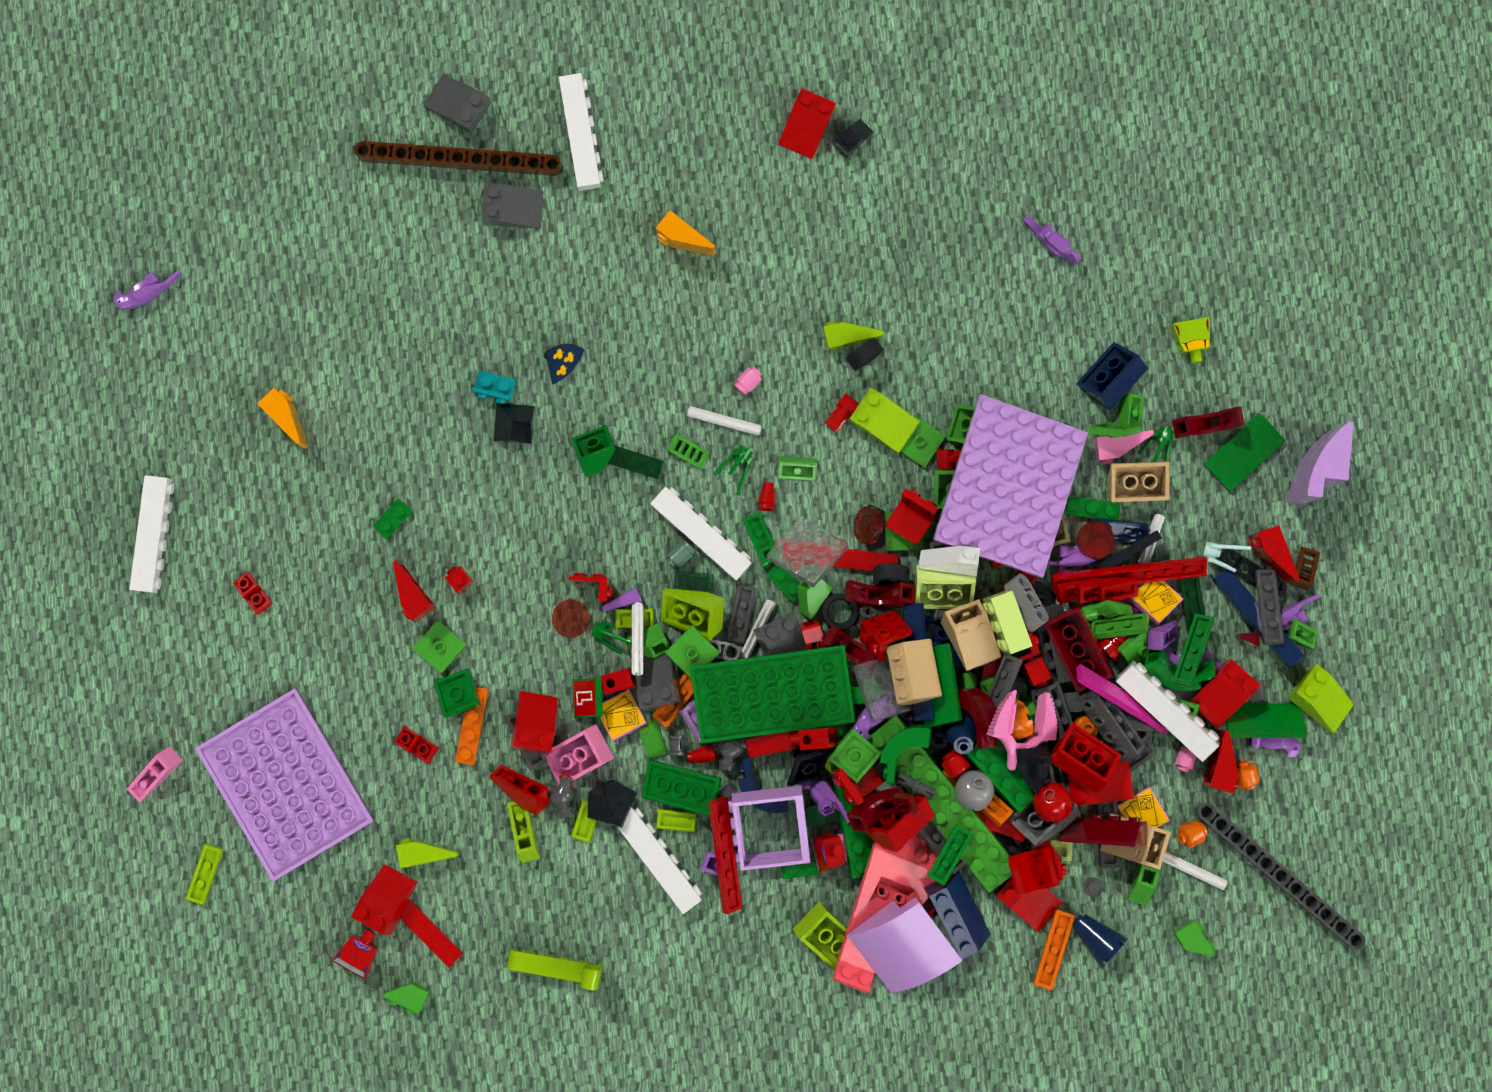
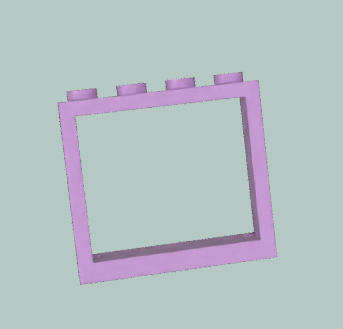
[728,785,810,871]

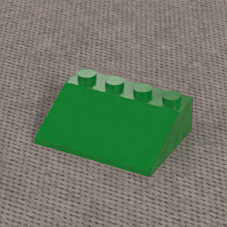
[964,738,1055,813]

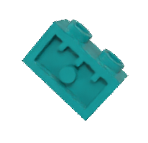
[472,371,516,404]

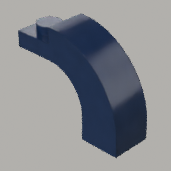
[738,758,789,813]

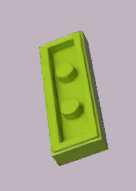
[185,843,224,905]

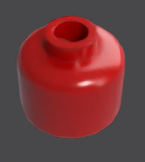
[941,750,970,779]

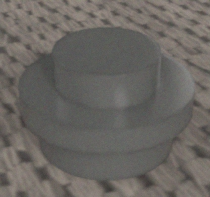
[1083,877,1103,897]

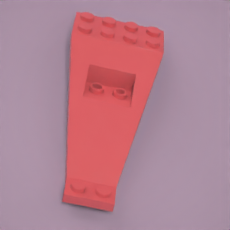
[832,833,936,993]

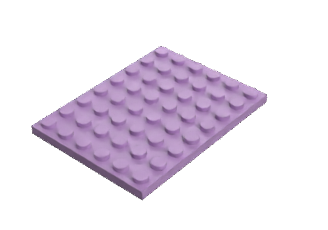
[933,394,1088,578]
[195,688,374,882]

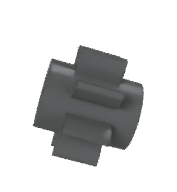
[974,583,996,604]

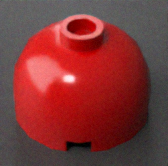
[1033,782,1073,823]

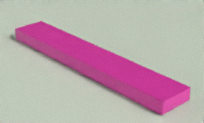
[1076,664,1169,734]

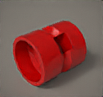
[1099,636,1129,662]

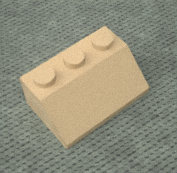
[1107,462,1170,502]
[886,639,942,706]

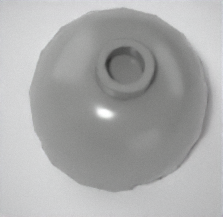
[954,770,994,811]

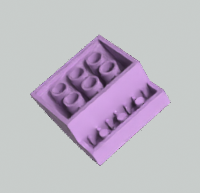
[1287,422,1354,505]
[847,897,962,993]

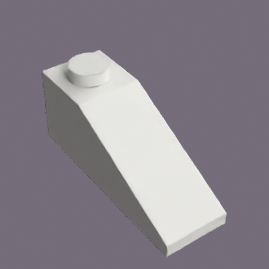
[918,546,980,576]

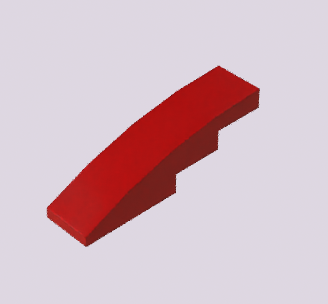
[1056,577,1138,604]

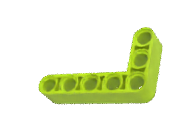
[506,948,604,990]

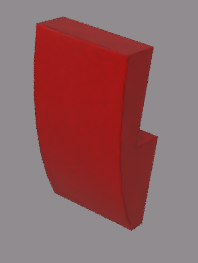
[233,571,273,615]
[394,726,440,764]

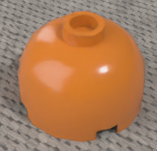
[1010,700,1034,740]

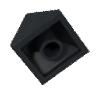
[494,403,535,444]
[787,748,830,787]
[587,779,637,828]

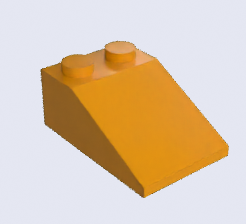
[656,211,715,256]
[257,388,308,449]

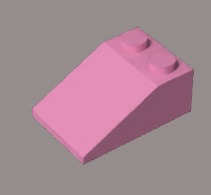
[544,724,614,784]

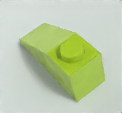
[823,320,884,351]
[507,801,540,863]
[396,838,460,868]

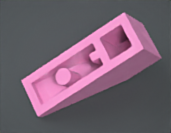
[1094,430,1154,465]
[127,747,183,803]

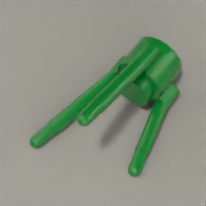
[1138,426,1174,462]
[713,445,753,495]
[591,621,632,654]

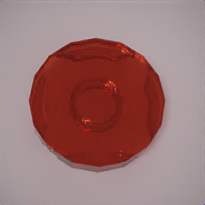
[854,506,883,545]
[1076,521,1115,560]
[552,600,590,638]

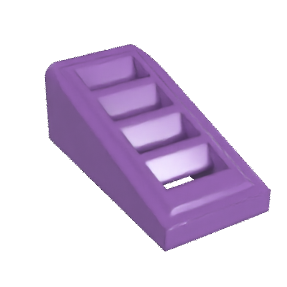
[602,588,643,611]
[1148,620,1178,650]

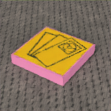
[1129,581,1183,626]
[600,689,647,742]
[1117,787,1170,828]

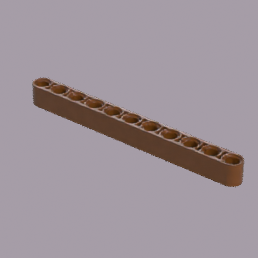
[354,141,562,176]

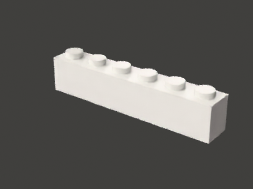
[559,73,604,191]
[129,475,174,593]
[650,486,752,581]
[1116,661,1220,762]
[618,806,703,914]

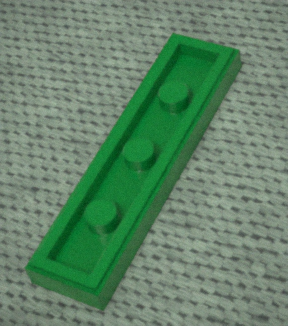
[1172,613,1214,688]

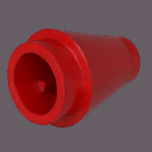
[757,482,776,511]
[687,744,717,764]

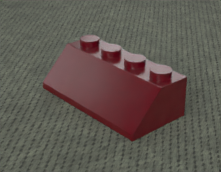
[1044,604,1114,693]
[1058,814,1147,847]

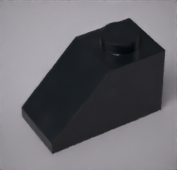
[834,119,874,158]

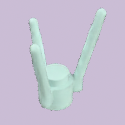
[1204,542,1251,572]

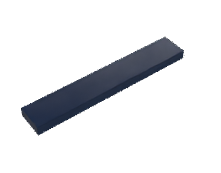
[1212,569,1305,669]
[903,603,935,722]

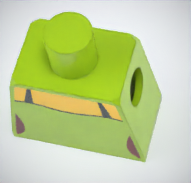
[1170,317,1210,364]

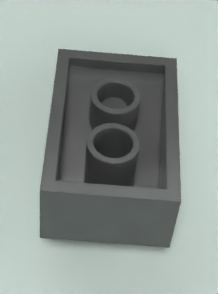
[423,74,491,135]
[482,183,544,229]
[753,613,806,655]
[635,653,683,712]
[1008,800,1080,847]

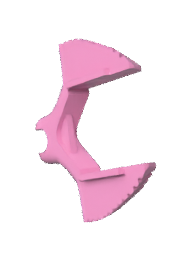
[986,690,1058,771]

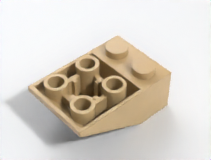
[941,599,1001,671]
[1100,813,1171,870]

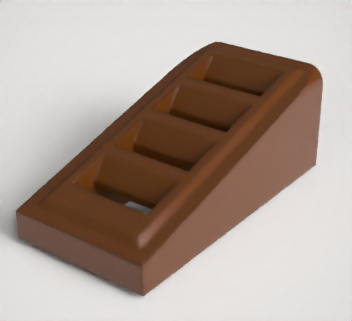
[1290,546,1320,591]

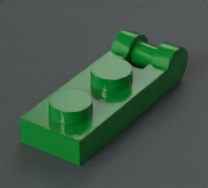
[742,512,781,568]

